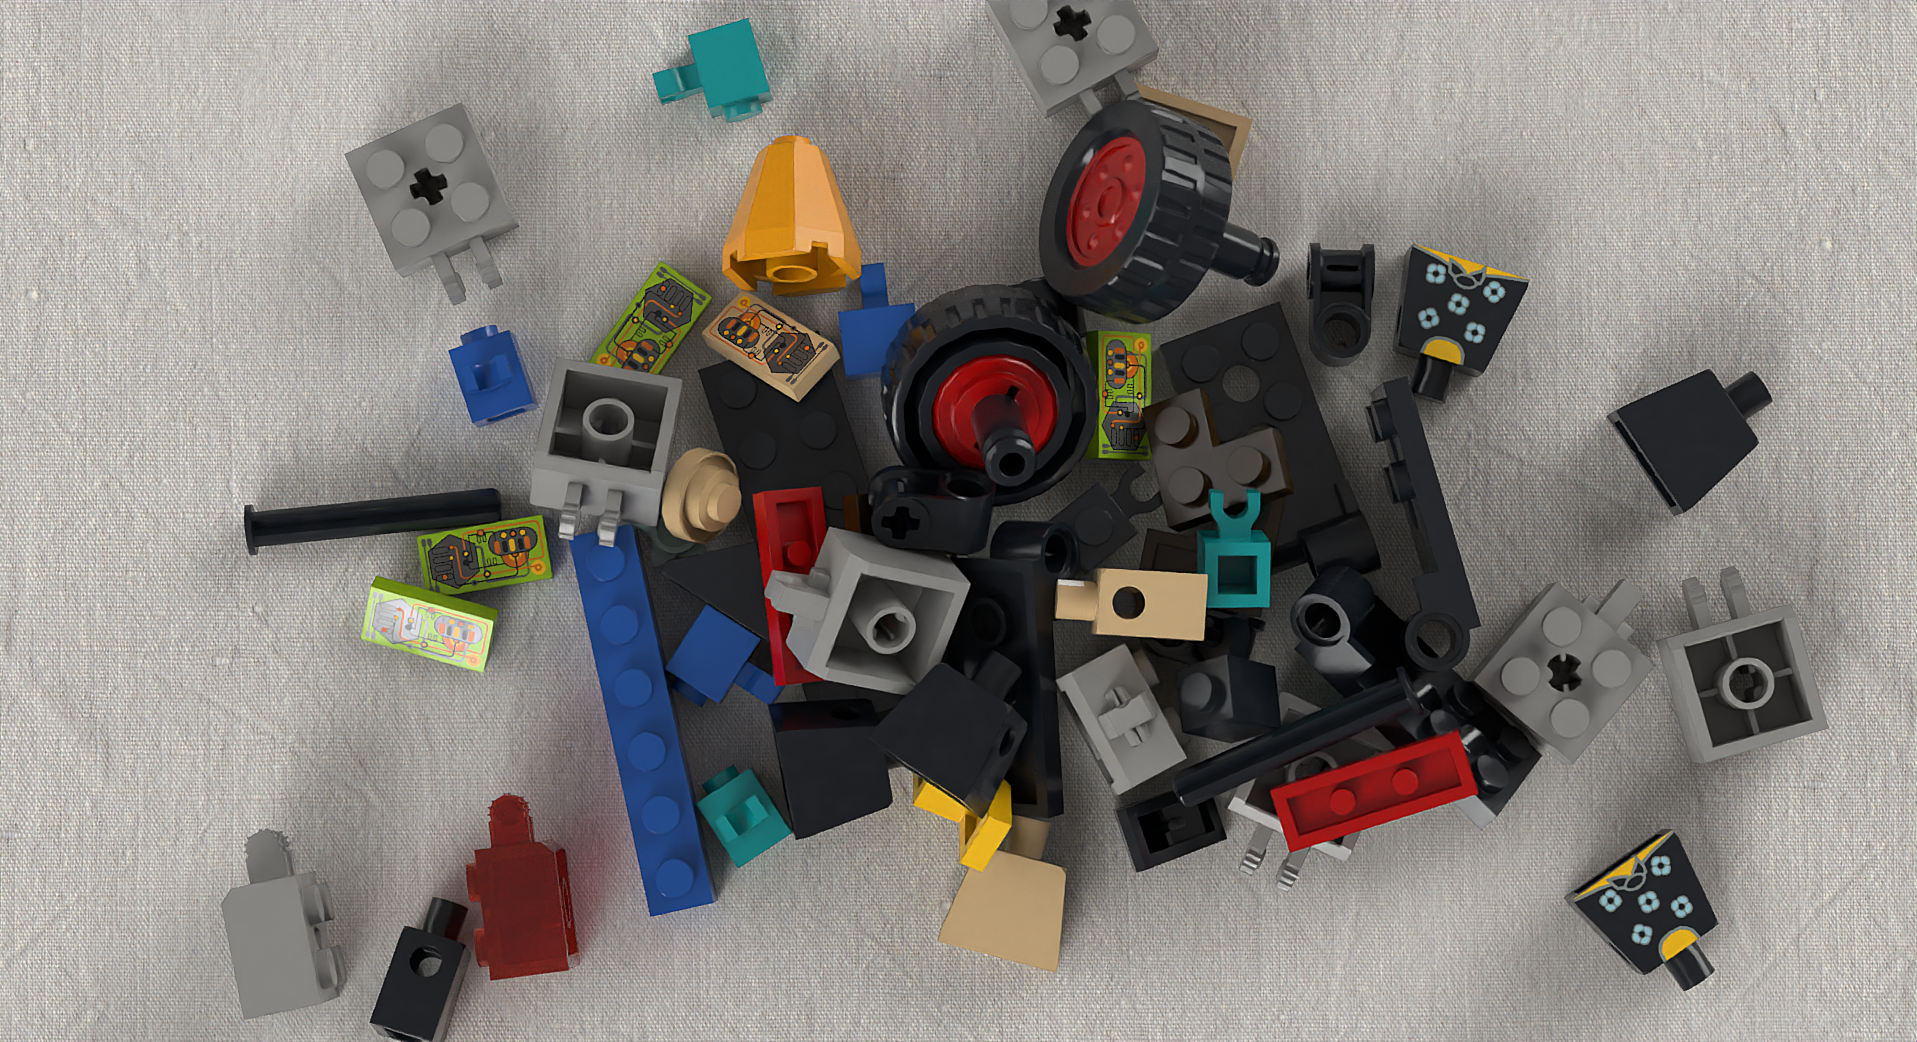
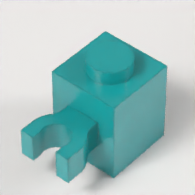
[652,18,773,123]
[1197,489,1271,608]
[696,764,793,868]

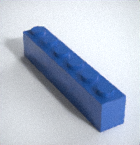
[569,524,718,917]

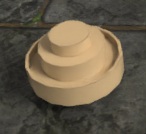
[662,447,741,544]

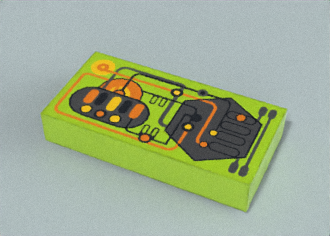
[588,261,714,375]
[1086,330,1152,461]
[416,514,555,596]
[361,575,499,673]

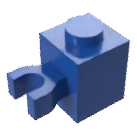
[838,262,916,381]
[448,325,540,428]
[664,604,786,707]

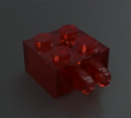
[466,793,580,981]

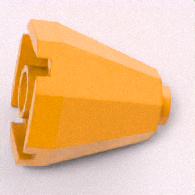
[722,135,861,297]

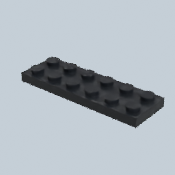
[698,330,905,714]

